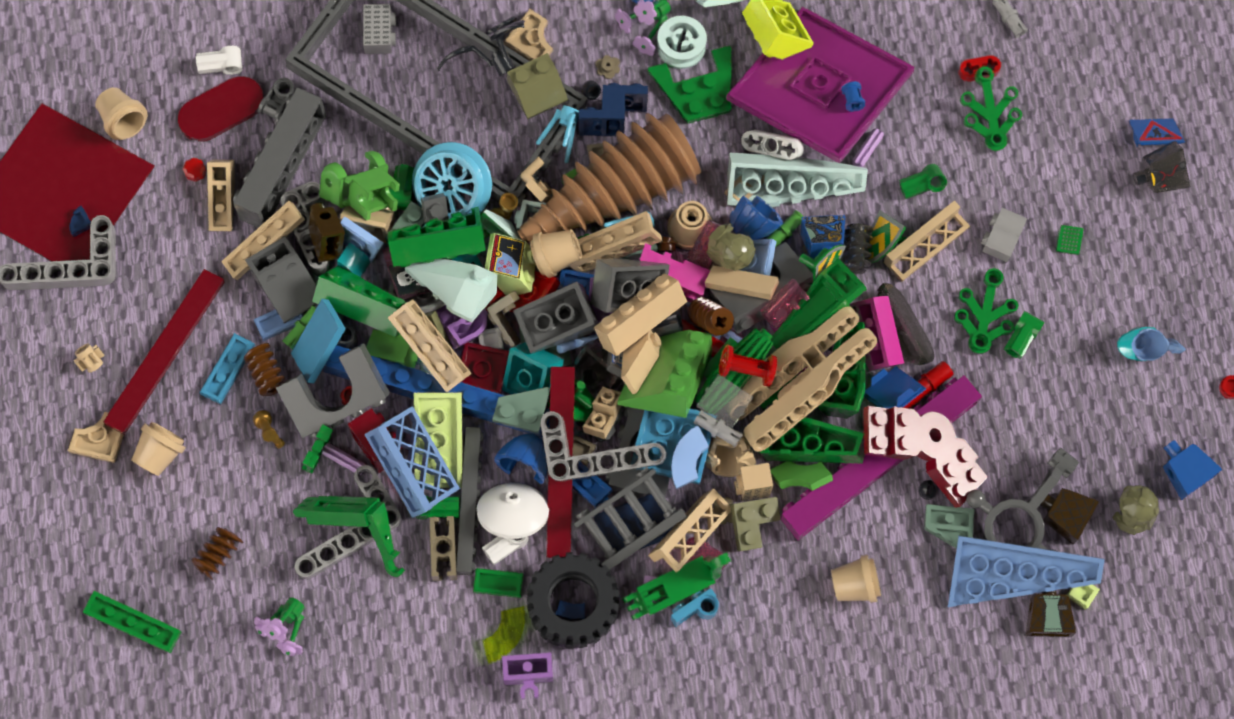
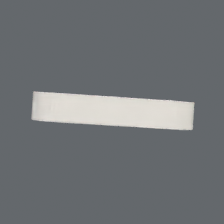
[741,130,804,160]

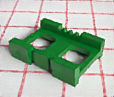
[302,424,333,474]

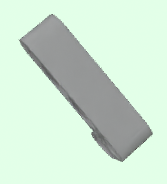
[281,182,330,276]

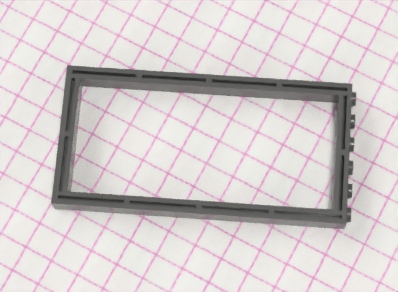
[285,0,588,207]

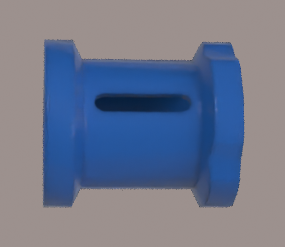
[841,81,866,112]

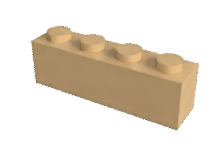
[594,273,687,356]

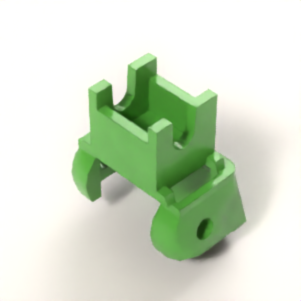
[319,151,400,220]

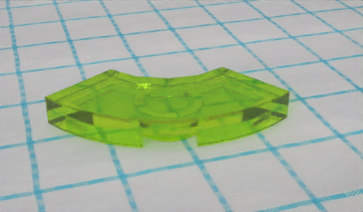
[482,606,526,665]

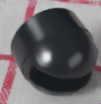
[582,80,601,100]
[918,480,938,500]

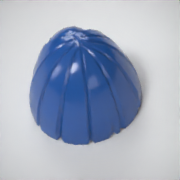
[729,196,783,240]
[494,433,548,484]

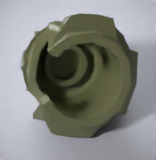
[706,223,756,271]
[1112,485,1159,535]

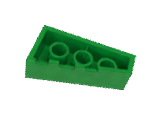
[388,206,486,267]
[312,265,406,337]
[760,417,865,464]

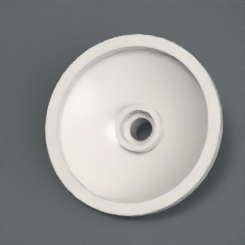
[477,483,549,539]

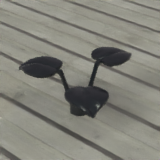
[437,16,525,76]

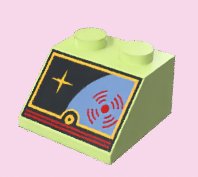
[485,233,536,296]

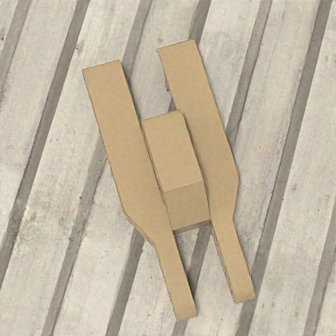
[723,307,877,452]

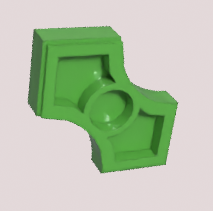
[770,461,833,491]

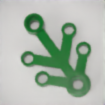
[960,67,1022,151]
[954,268,1018,354]

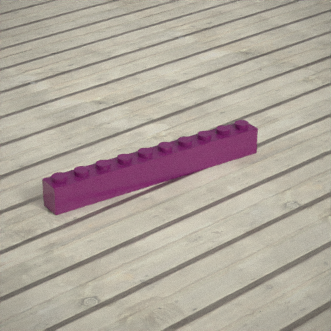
[780,375,982,541]

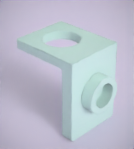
[515,200,545,231]

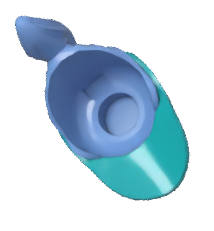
[1117,327,1186,361]

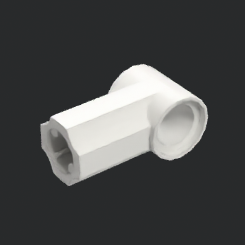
[196,46,242,75]
[482,536,528,565]

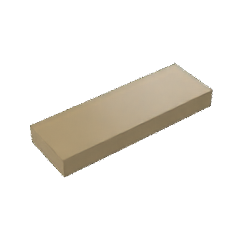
[705,266,779,300]

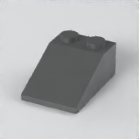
[590,258,670,313]
[514,282,599,354]

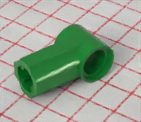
[389,164,414,210]
[899,164,947,199]
[1003,310,1045,359]
[416,495,459,520]

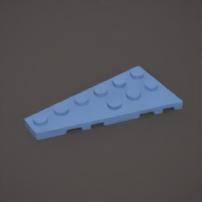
[948,535,1105,607]

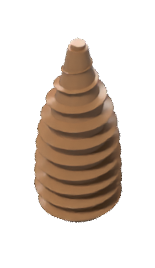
[517,113,701,243]

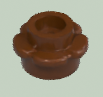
[656,237,678,252]

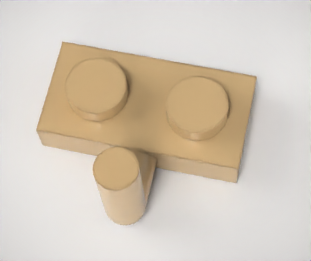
[521,157,552,204]

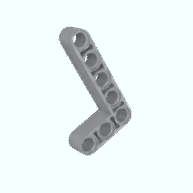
[0,215,116,290]
[541,411,666,481]
[295,465,401,579]

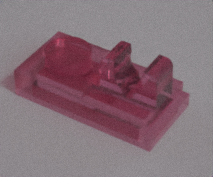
[687,219,720,269]
[760,278,809,329]

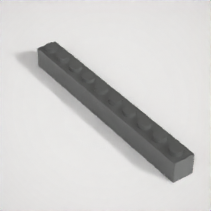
[456,427,484,575]

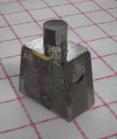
[1133,141,1190,193]

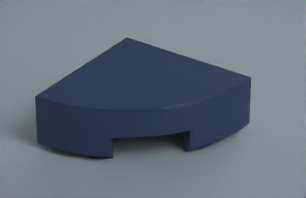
[69,205,91,238]

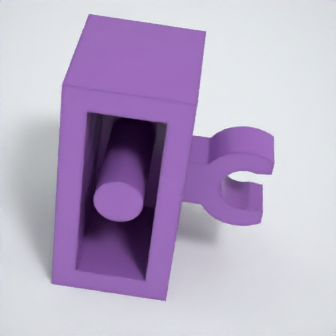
[502,653,553,700]

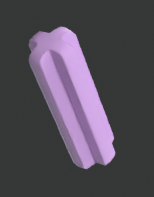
[852,128,884,167]
[322,443,366,475]

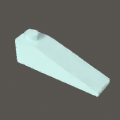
[405,258,498,323]

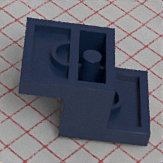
[579,83,648,136]

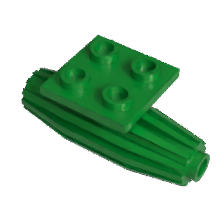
[695,327,774,414]

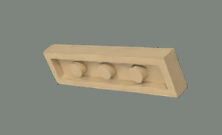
[221,201,305,280]

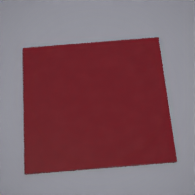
[0,103,155,277]

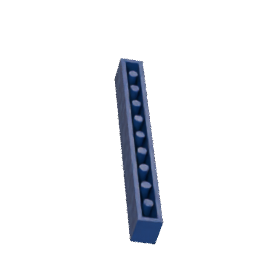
[323,345,550,438]

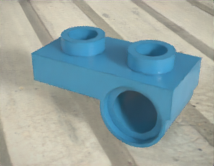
[670,588,719,627]

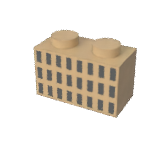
[734,463,773,502]

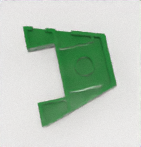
[647,45,731,124]

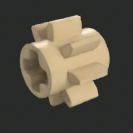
[73,343,104,373]

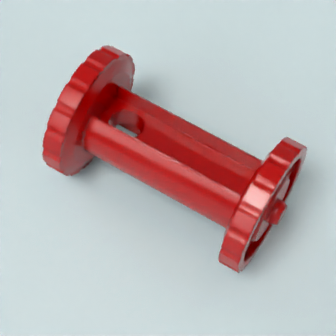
[719,345,777,387]

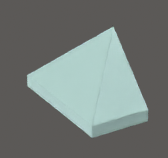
[481,209,521,240]

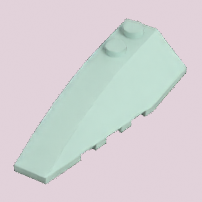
[727,153,868,207]

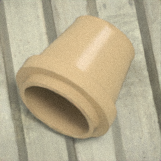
[95,88,148,140]
[667,201,713,250]
[530,229,582,278]
[131,421,186,476]
[831,554,881,603]

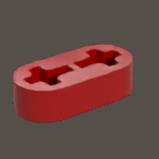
[958,55,1001,82]

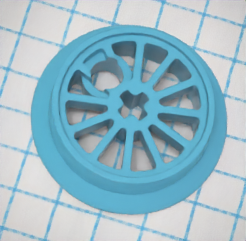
[412,142,492,219]

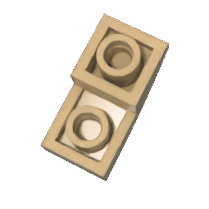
[583,387,621,439]

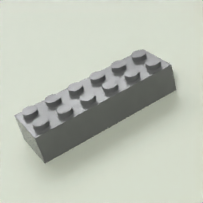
[233,88,326,228]

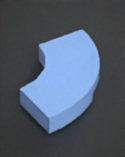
[671,426,709,490]

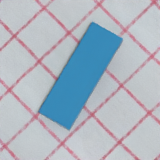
[199,333,256,405]

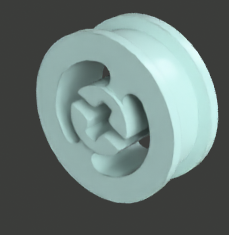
[657,16,707,69]

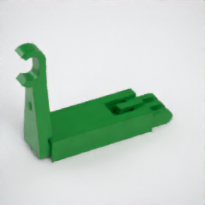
[293,496,405,577]
[623,552,731,621]

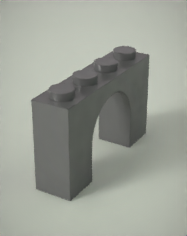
[707,242,813,334]
[276,343,390,438]
[605,407,670,498]

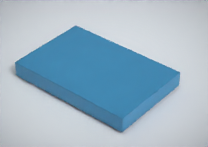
[291,299,346,384]

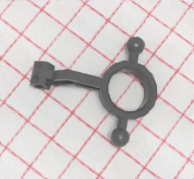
[966,447,1079,551]

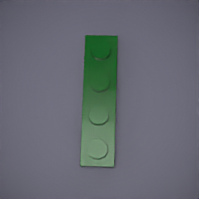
[83,591,182,654]

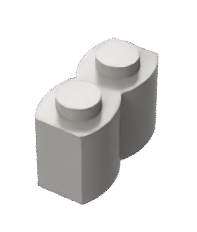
[981,208,1027,262]

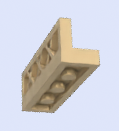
[884,200,970,282]
[569,211,662,273]
[388,299,472,393]
[648,488,731,572]

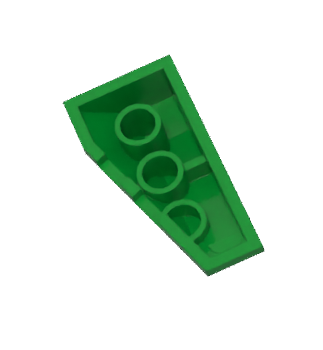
[818,322,865,419]

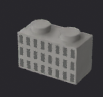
[363,4,396,54]

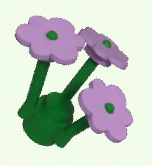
[615,0,671,56]

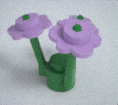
[254,598,305,656]

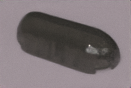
[877,283,934,365]

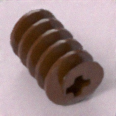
[688,297,734,336]
[244,343,285,396]
[191,527,244,581]

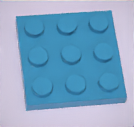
[630,409,717,485]

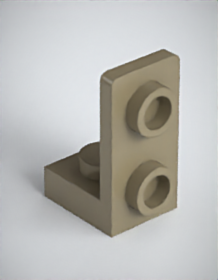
[487,291,521,347]

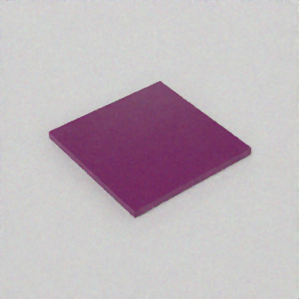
[726,6,915,163]

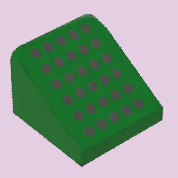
[1056,225,1084,255]

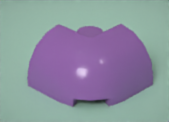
[436,305,488,349]

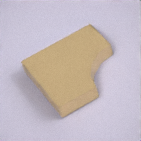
[504,9,553,61]
[68,412,124,463]

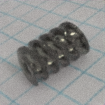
[842,223,873,274]

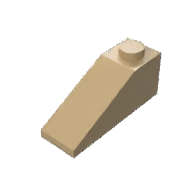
[207,160,235,231]
[621,330,661,394]

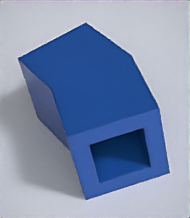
[556,600,586,621]

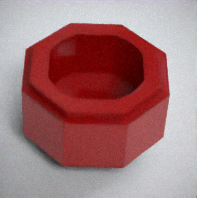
[183,157,207,182]

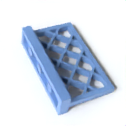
[364,406,460,518]

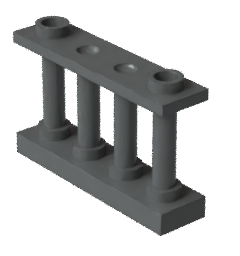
[574,467,687,570]

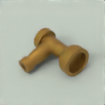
[482,193,518,220]
[253,410,285,449]

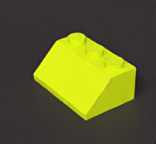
[742,0,814,59]

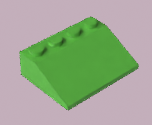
[617,330,712,418]

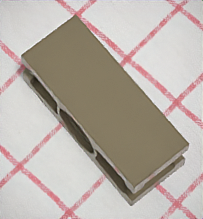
[430,516,457,581]

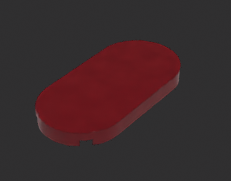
[178,76,264,142]

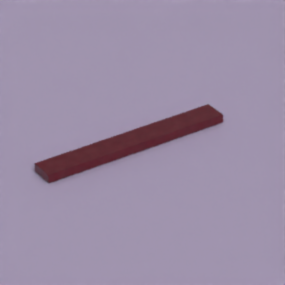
[103,269,225,435]
[546,367,575,558]

